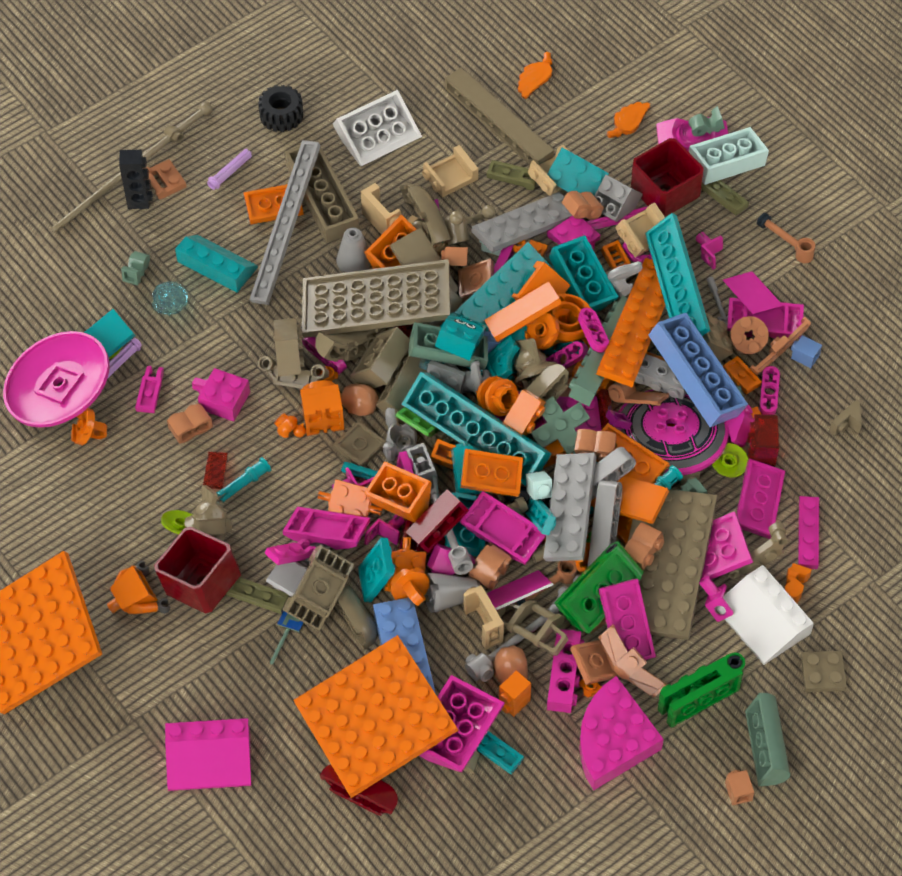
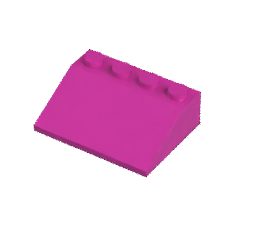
[419,675,505,773]
[165,718,251,791]

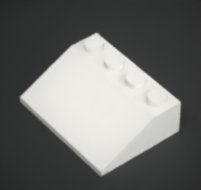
[333,90,422,166]
[715,565,814,665]

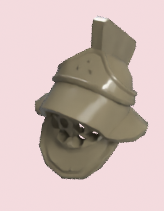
[514,338,557,390]
[184,485,232,542]

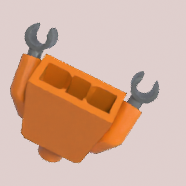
[107,561,170,615]

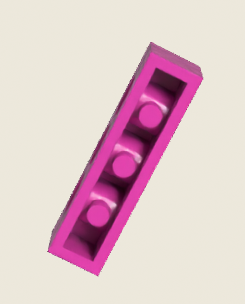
[547,629,584,713]

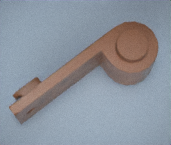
[608,382,669,406]

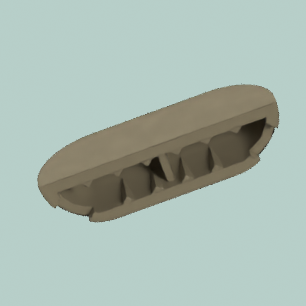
[526,364,569,422]
[335,584,378,650]

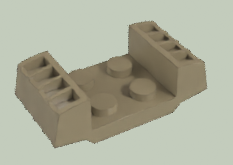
[282,545,354,631]

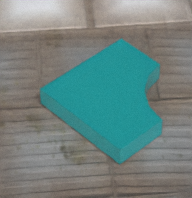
[486,335,520,379]

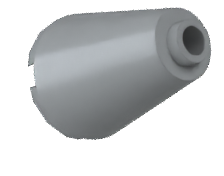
[336,228,371,273]
[425,573,480,613]

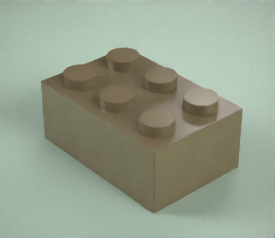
[274,318,304,376]
[350,327,410,389]

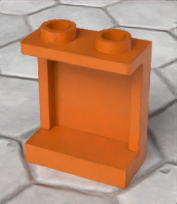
[511,261,571,301]

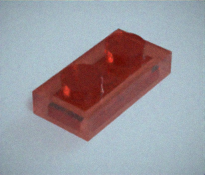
[595,389,612,430]

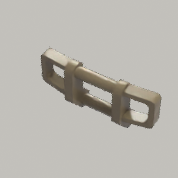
[497,599,568,656]

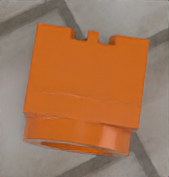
[300,380,344,436]

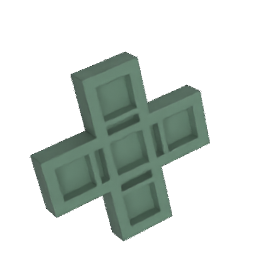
[531,396,590,454]

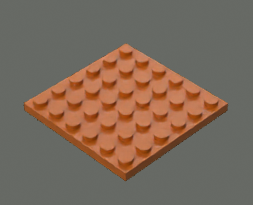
[0,551,102,714]
[293,635,459,798]

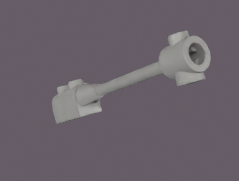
[406,443,473,575]
[465,574,581,682]

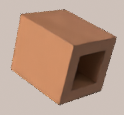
[725,770,754,806]

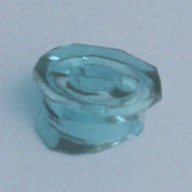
[152,282,188,316]

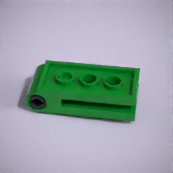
[554,541,644,633]
[658,652,745,728]

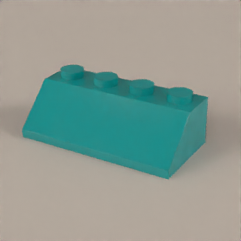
[175,235,258,293]
[549,235,619,313]

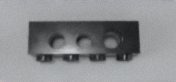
[119,149,153,209]

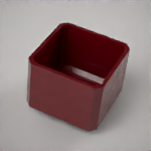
[631,138,704,217]
[154,527,241,614]

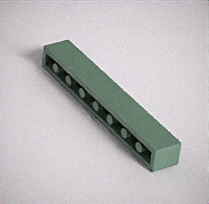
[568,295,628,406]

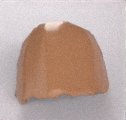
[341,384,379,416]
[493,645,528,684]

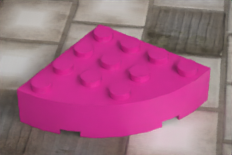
[579,676,664,791]

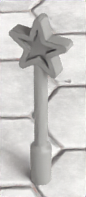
[707,277,730,334]

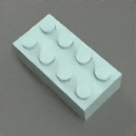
[689,127,769,185]

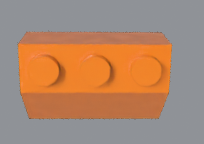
[364,214,417,269]
[364,461,432,523]

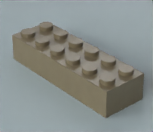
[284,140,360,243]

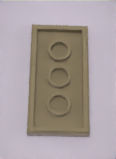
[390,227,459,293]

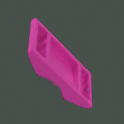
[656,117,728,152]
[727,298,804,339]
[460,491,546,565]
[283,507,370,550]

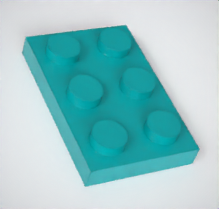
[547,147,609,196]
[358,538,395,603]

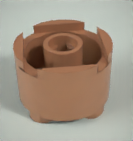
[730,316,769,355]
[468,542,512,590]

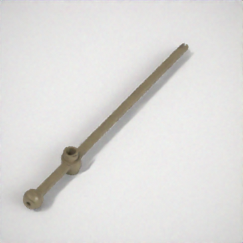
[52,102,213,232]

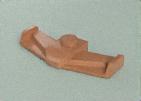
[750,316,811,376]
[598,624,668,698]

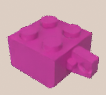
[192,368,250,422]

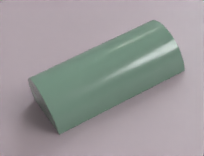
[408,322,488,370]
[745,693,790,787]

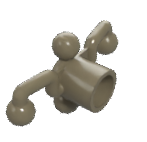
[412,205,496,246]

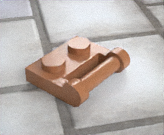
[147,159,187,199]

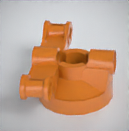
[539,293,598,350]

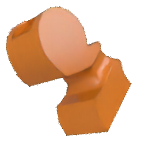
[784,563,812,603]

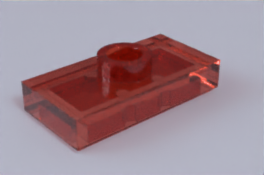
[203,452,228,489]

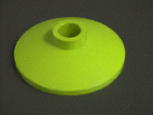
[712,443,749,478]
[161,510,192,534]

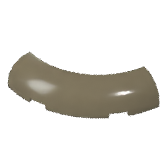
[400,184,451,246]
[315,326,395,362]

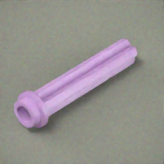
[207,149,252,190]
[107,338,142,379]

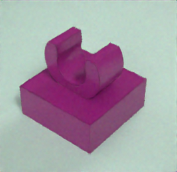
[606,410,632,431]

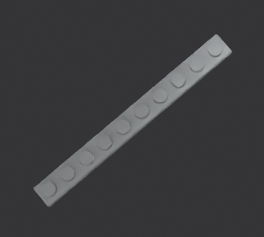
[250,140,321,305]

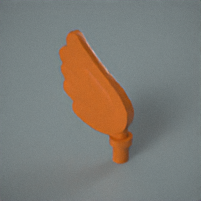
[518,52,552,99]
[607,102,650,138]

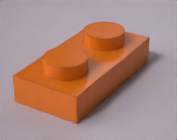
[723,356,762,395]

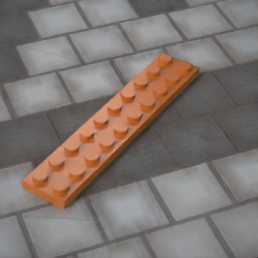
[596,258,666,387]

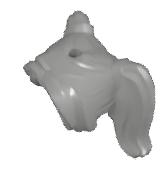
[607,261,643,299]
[444,361,492,395]
[383,408,417,461]

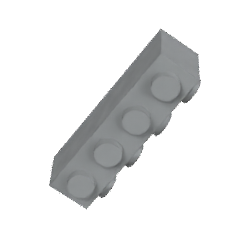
[635,354,686,400]

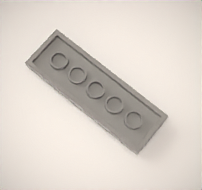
[471,192,572,253]
[543,453,596,561]

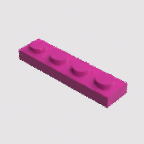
[798,496,819,569]

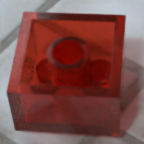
[747,414,779,467]

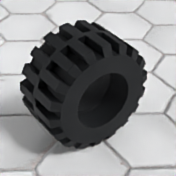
[258,85,304,132]

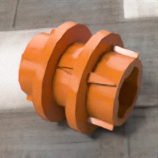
[476,376,519,417]

